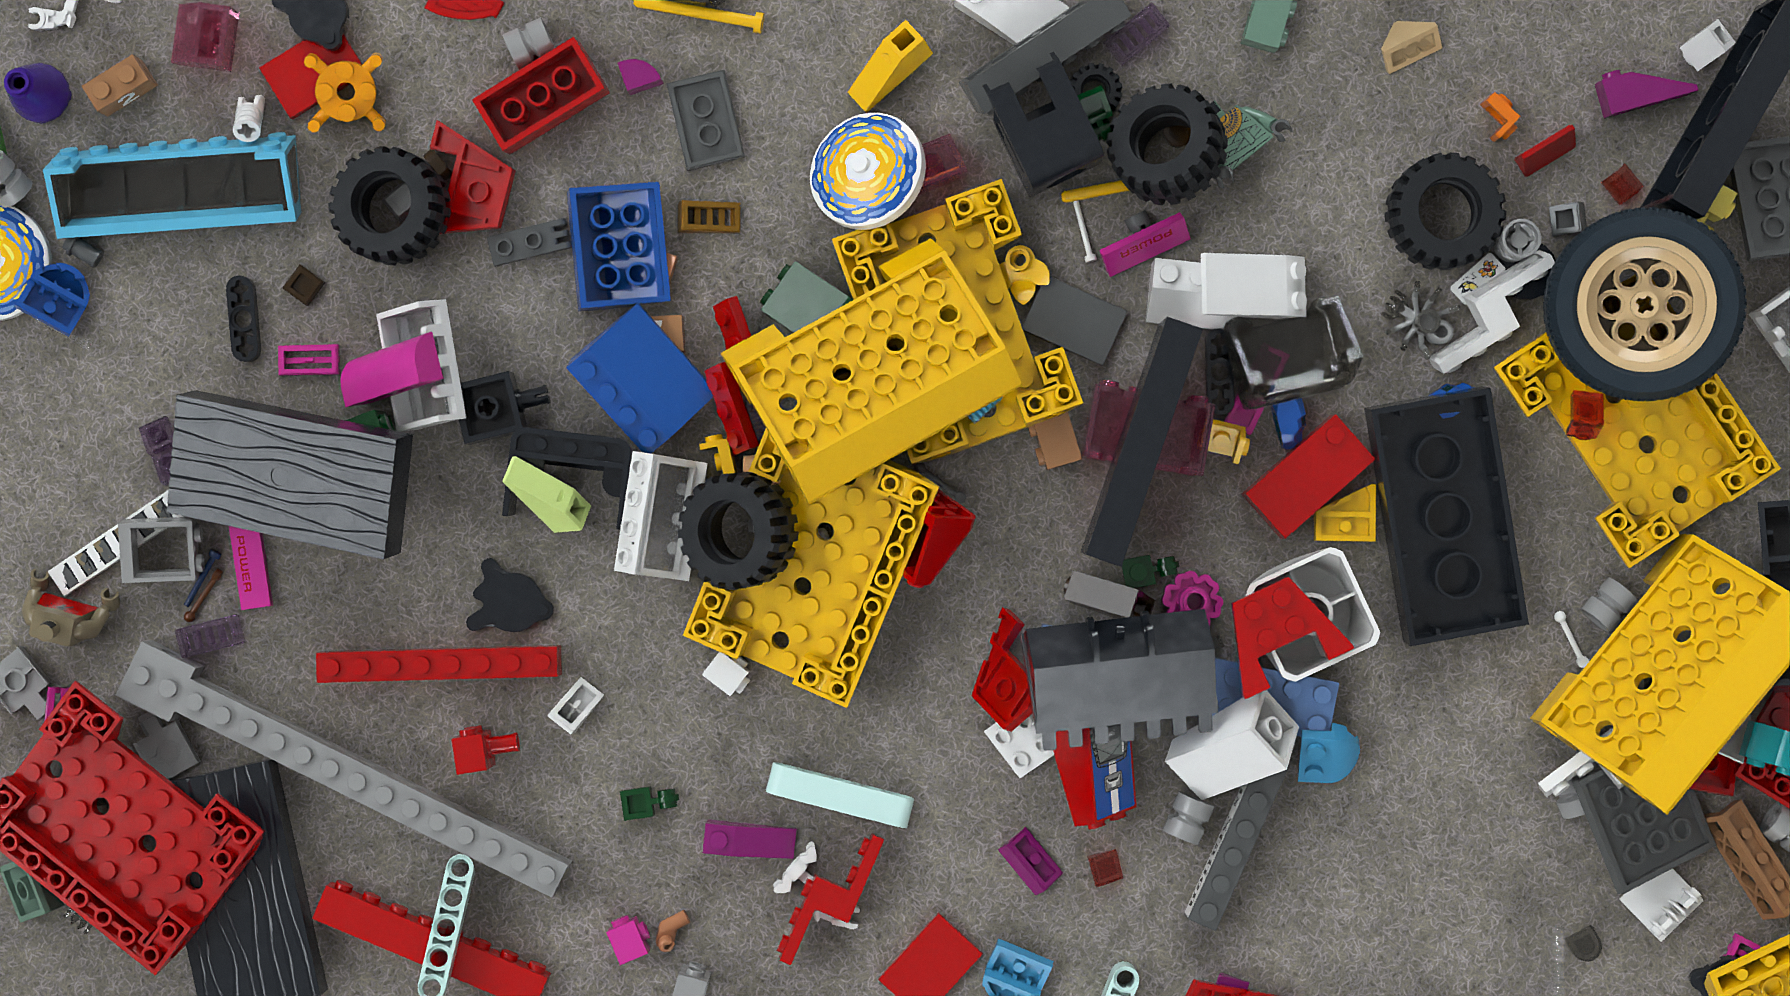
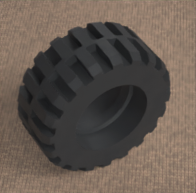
[1106,83,1228,205]
[328,146,451,266]
[1384,152,1507,271]
[678,472,799,590]

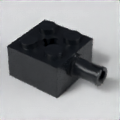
[459,371,551,445]

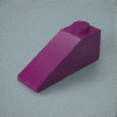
[1594,70,1698,119]
[702,819,797,859]

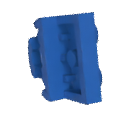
[14,263,90,337]

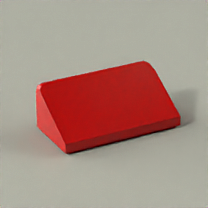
[1515,125,1576,177]

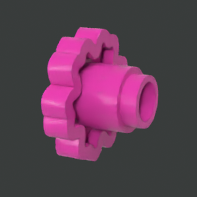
[1161,571,1223,626]

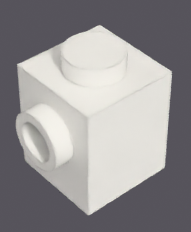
[1680,19,1736,71]
[702,652,750,696]

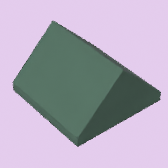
[0,862,64,923]

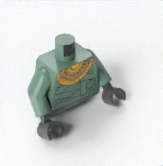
[1210,100,1293,189]

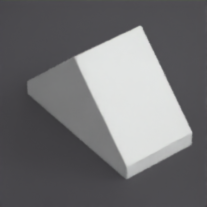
[548,677,604,734]

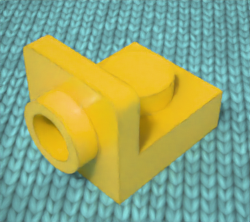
[1203,419,1250,464]
[699,434,737,474]

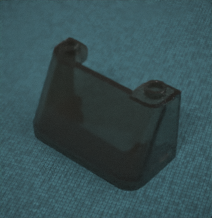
[1223,296,1364,410]

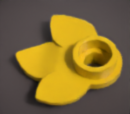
[999,245,1050,305]

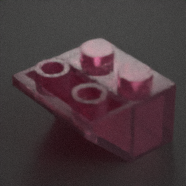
[171,2,239,72]

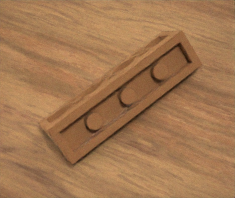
[1704,799,1790,920]

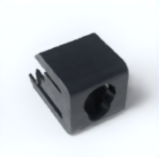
[982,51,1104,198]

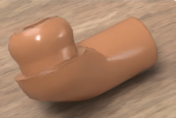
[656,910,690,952]

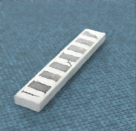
[48,490,184,596]

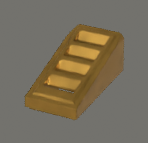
[678,200,740,233]

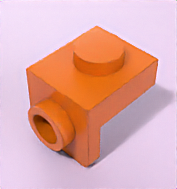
[1480,92,1521,142]

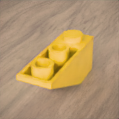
[848,20,933,113]

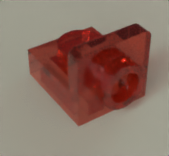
[1566,390,1604,440]

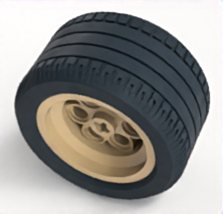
[1543,207,1747,401]

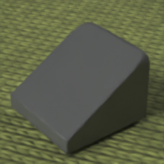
[1549,202,1587,236]

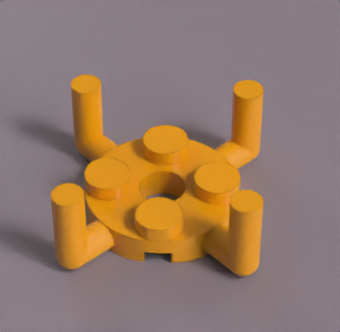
[304,53,386,132]

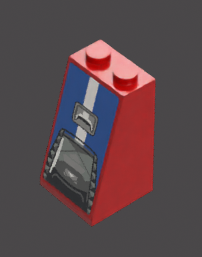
[1053,725,1137,830]

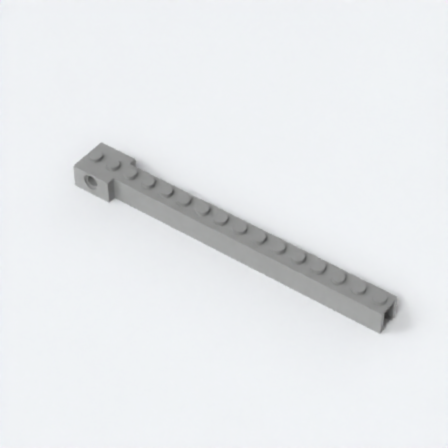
[115,640,572,897]

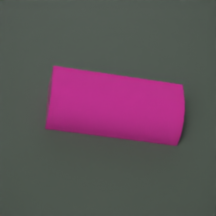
[340,332,443,407]

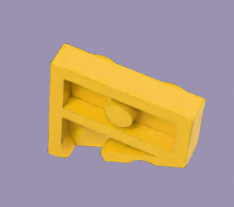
[1314,484,1376,542]

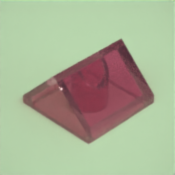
[918,134,968,196]

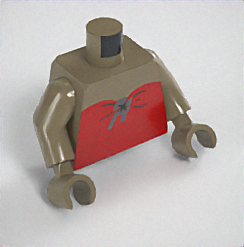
[22,569,120,646]

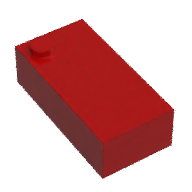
[472,37,610,155]
[1241,414,1375,539]

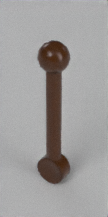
[184,568,223,622]

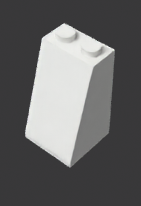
[1165,690,1299,800]

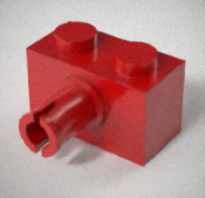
[451,725,520,775]

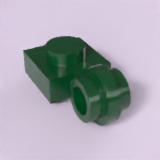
[1077,85,1113,142]
[1121,555,1180,588]
[620,786,679,821]

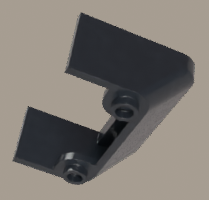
[502,427,632,530]

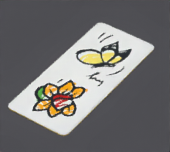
[1450,253,1505,305]

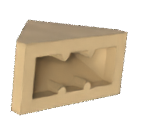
[1381,21,1442,74]

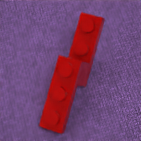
[704,296,759,455]
[776,833,884,965]

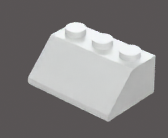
[1145,258,1238,332]

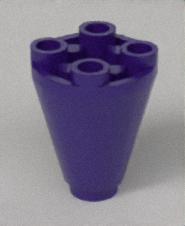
[4,63,72,124]

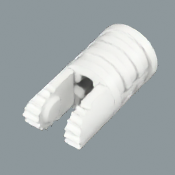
[233,95,265,142]

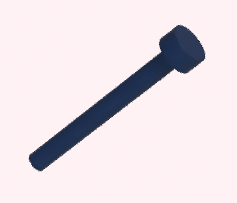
[184,549,222,607]

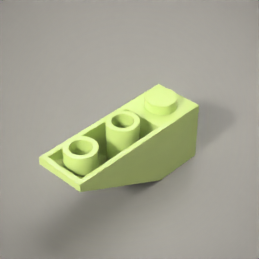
[502,456,591,533]

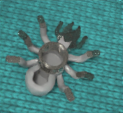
[1381,281,1461,360]

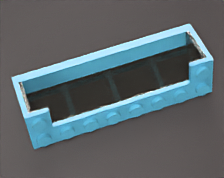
[43,132,301,239]

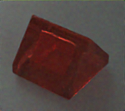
[1601,163,1644,205]

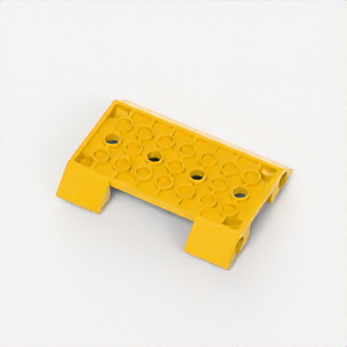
[832,179,1083,465]
[721,238,1022,504]
[1493,274,1781,568]
[682,428,940,708]
[1530,534,1790,815]

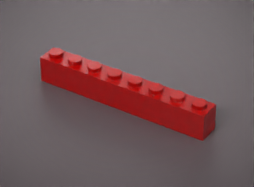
[316,645,562,683]
[312,880,551,996]

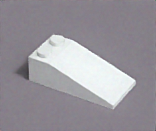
[954,0,1069,45]
[1201,253,1307,319]

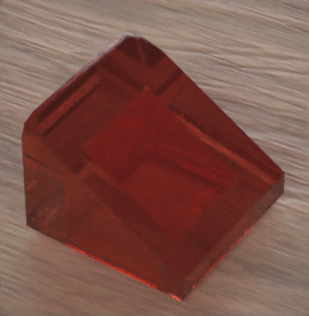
[1087,849,1123,888]

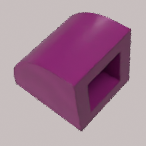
[618,59,664,95]

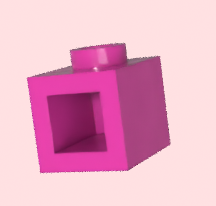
[606,915,650,965]

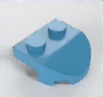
[1297,723,1360,783]
[982,938,1054,996]

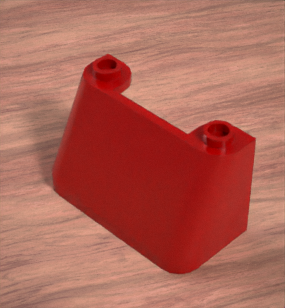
[903,489,976,588]

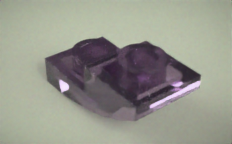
[139,416,174,486]

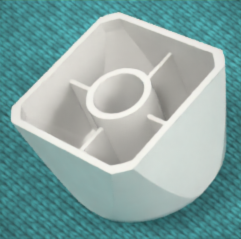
[1246,547,1380,682]

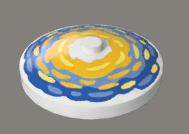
[810,113,926,230]
[0,205,52,321]

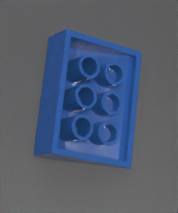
[567,182,671,312]
[566,303,713,454]

